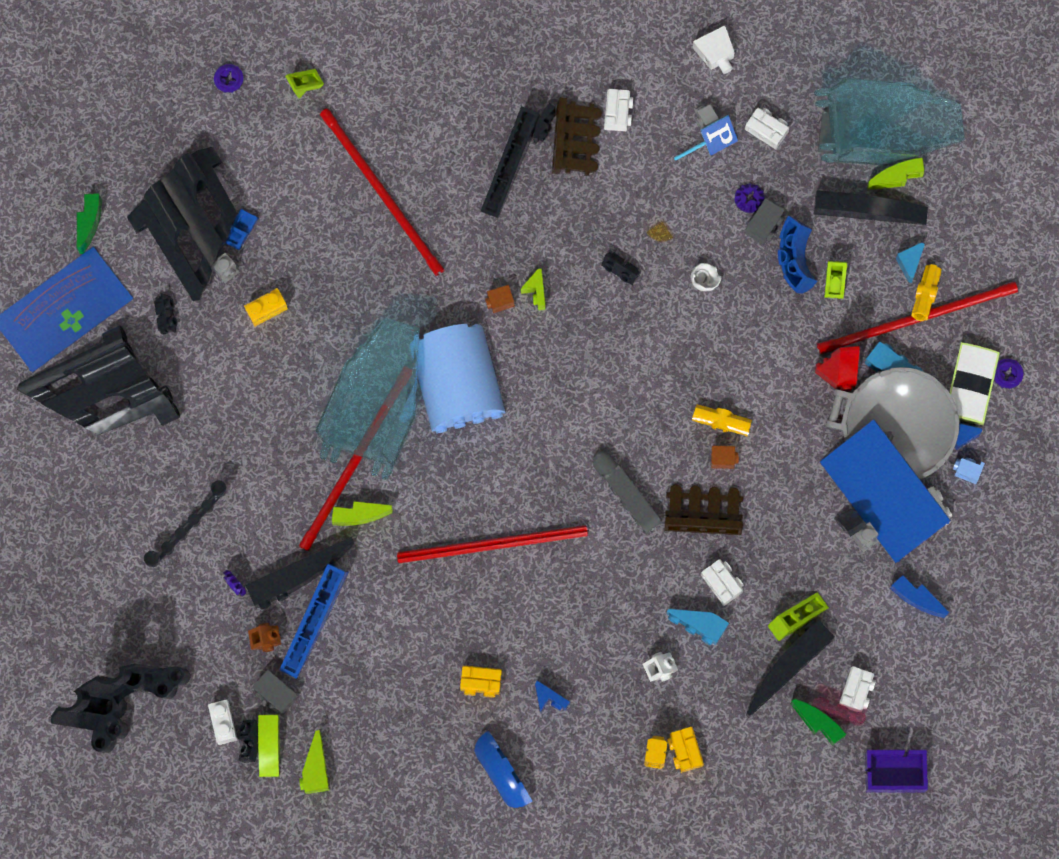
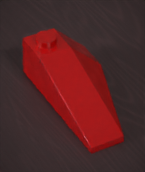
[815,346,860,392]

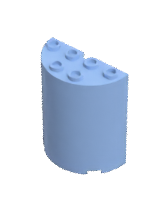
[410,324,506,433]

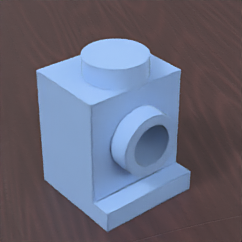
[953,458,985,484]

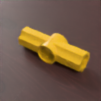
[912,264,941,321]
[692,404,752,436]

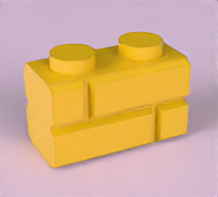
[244,288,288,327]
[460,665,502,698]
[667,727,704,773]
[644,736,668,769]

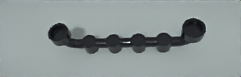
[144,480,227,567]

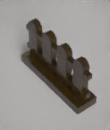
[552,97,602,176]
[664,484,743,535]

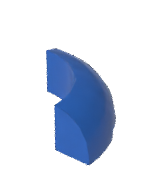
[778,216,818,293]
[474,731,533,808]

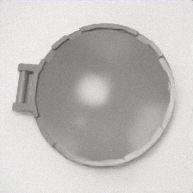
[825,367,959,479]

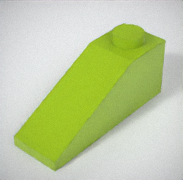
[768,592,829,641]
[299,730,330,794]

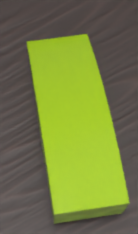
[867,158,924,190]
[332,501,393,526]
[258,715,280,777]

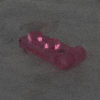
[811,697,866,726]

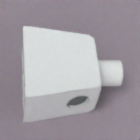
[693,26,735,74]

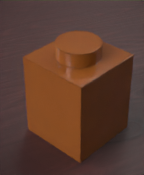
[485,285,515,313]
[711,446,739,469]

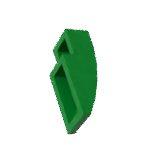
[77,194,102,254]
[790,699,846,746]

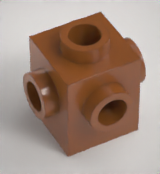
[248,623,281,652]

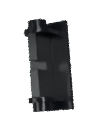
[601,252,641,285]
[154,293,177,335]

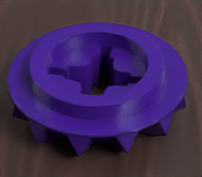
[214,64,243,93]
[735,183,765,213]
[994,359,1024,389]
[223,570,246,597]

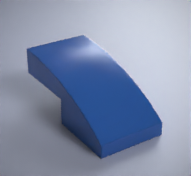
[226,209,259,250]

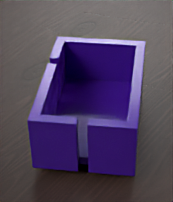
[865,750,928,793]

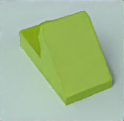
[285,69,324,98]
[824,260,847,299]
[521,269,545,310]

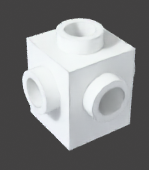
[643,652,678,682]

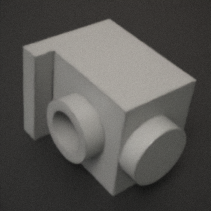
[695,105,719,129]
[213,253,239,284]
[852,522,879,553]

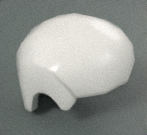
[691,263,721,291]

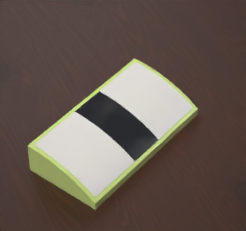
[950,342,1000,426]

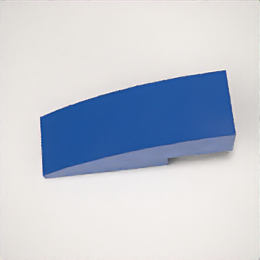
[890,575,949,618]

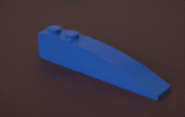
[279,564,349,679]

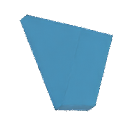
[896,243,925,283]

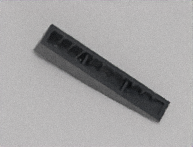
[480,106,540,218]
[813,190,928,225]
[245,537,355,610]
[746,620,835,718]

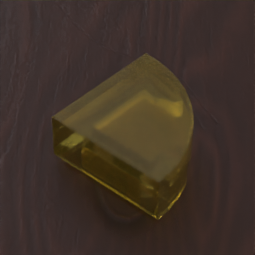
[647,222,673,242]

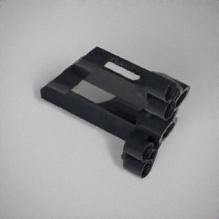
[127,147,237,301]
[17,325,180,435]
[51,664,190,753]

